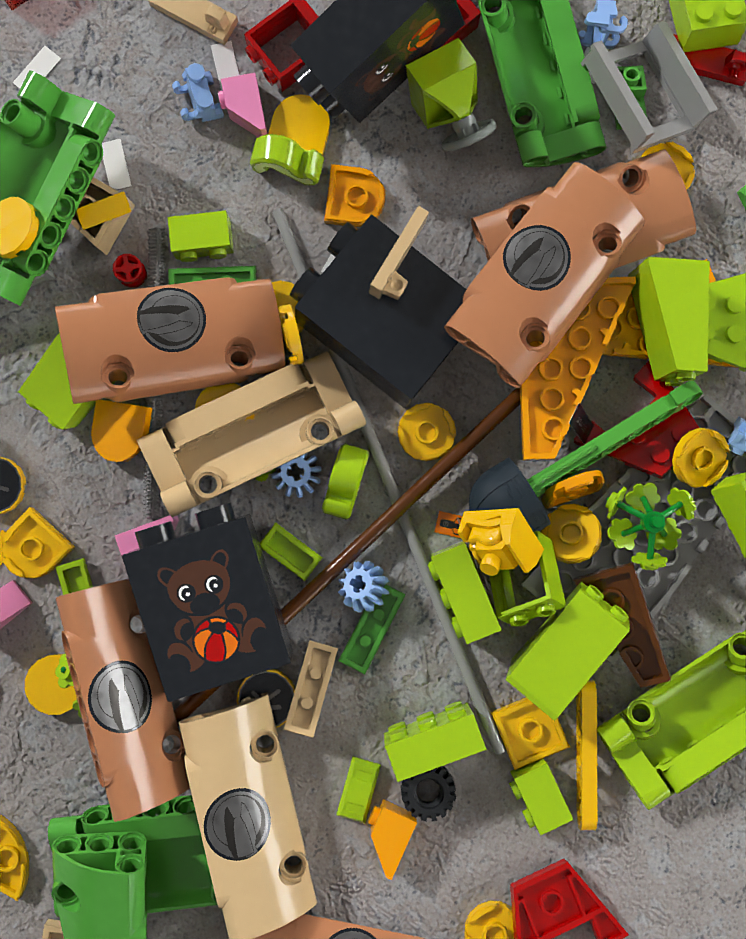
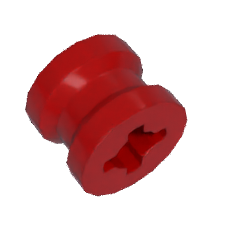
[112,254,147,288]

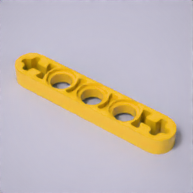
[576,680,598,831]

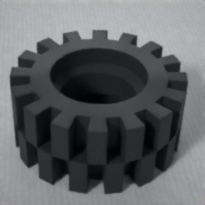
[401,766,456,822]

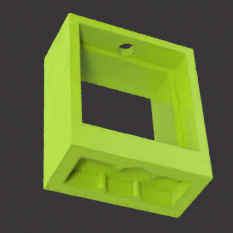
[489,530,566,627]

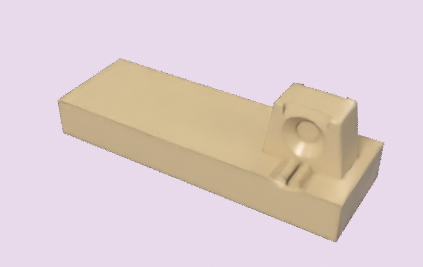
[148,0,238,45]
[369,206,429,300]
[284,640,338,738]

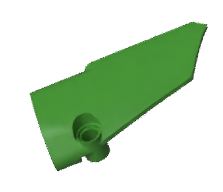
[51,831,147,939]

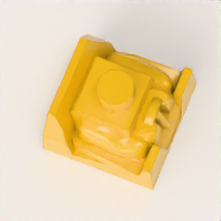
[457,508,544,576]

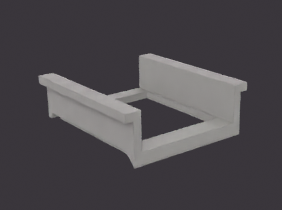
[581,21,718,155]

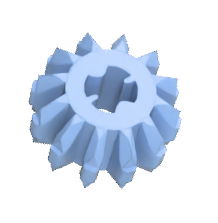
[271,453,322,498]
[338,561,390,612]

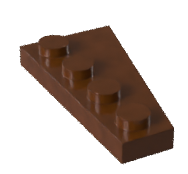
[573,562,671,688]

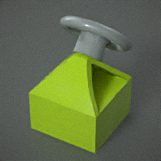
[406,38,497,152]

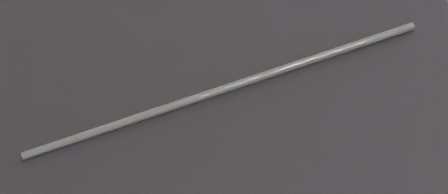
[272,208,506,755]

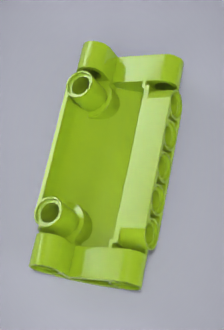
[597,630,746,810]

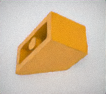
[368,799,417,880]

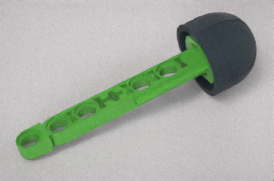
[469,381,703,532]

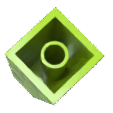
[628,257,710,386]
[18,333,116,430]
[506,582,630,721]

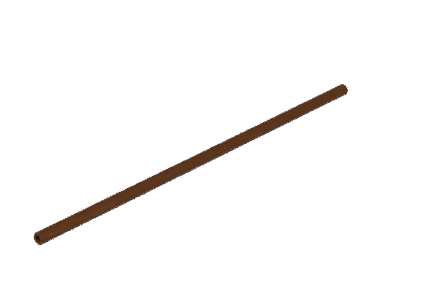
[174,388,521,726]

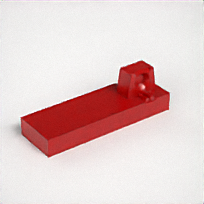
[674,34,746,86]

